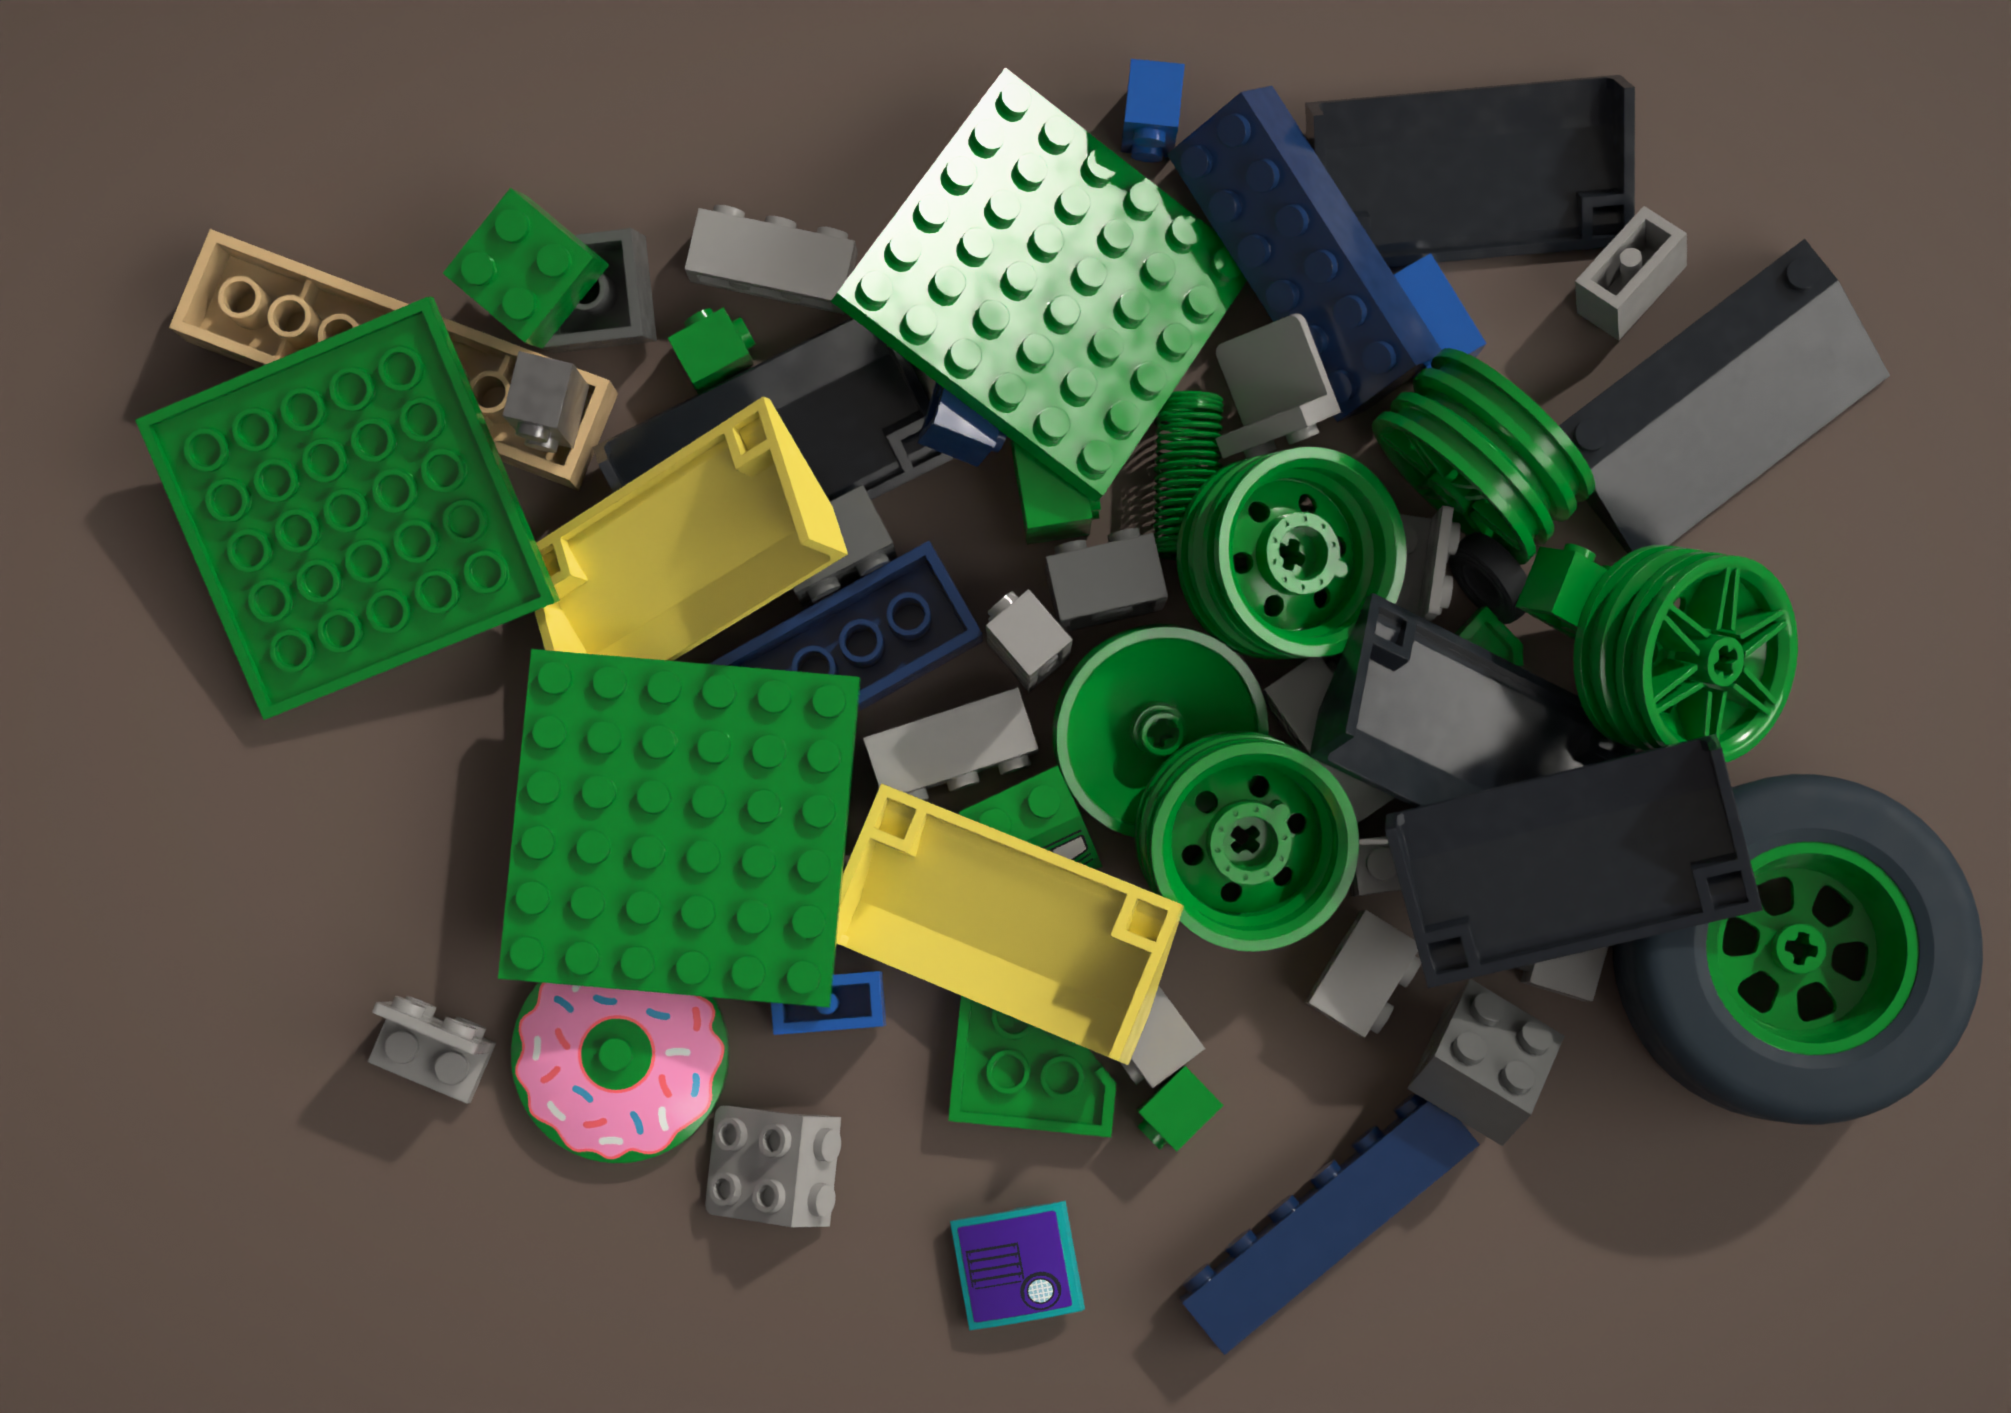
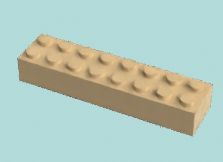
[169,229,618,491]

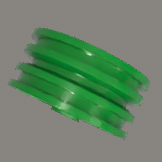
[1372,348,1596,565]
[1176,447,1407,660]
[1573,545,1798,763]
[1134,730,1359,952]

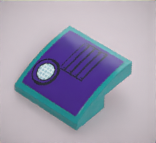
[950,1200,1085,1331]

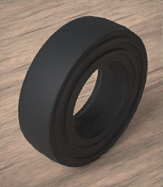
[1449,532,1527,624]

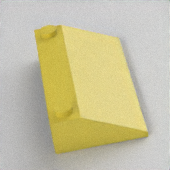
[534,396,848,661]
[837,783,1184,1065]

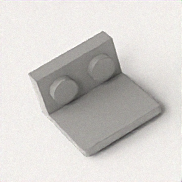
[1396,506,1461,622]
[368,996,496,1104]

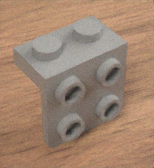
[1215,314,1341,458]
[705,1106,841,1227]

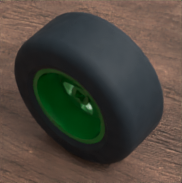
[1613,774,1983,1125]

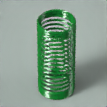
[1153,391,1224,560]

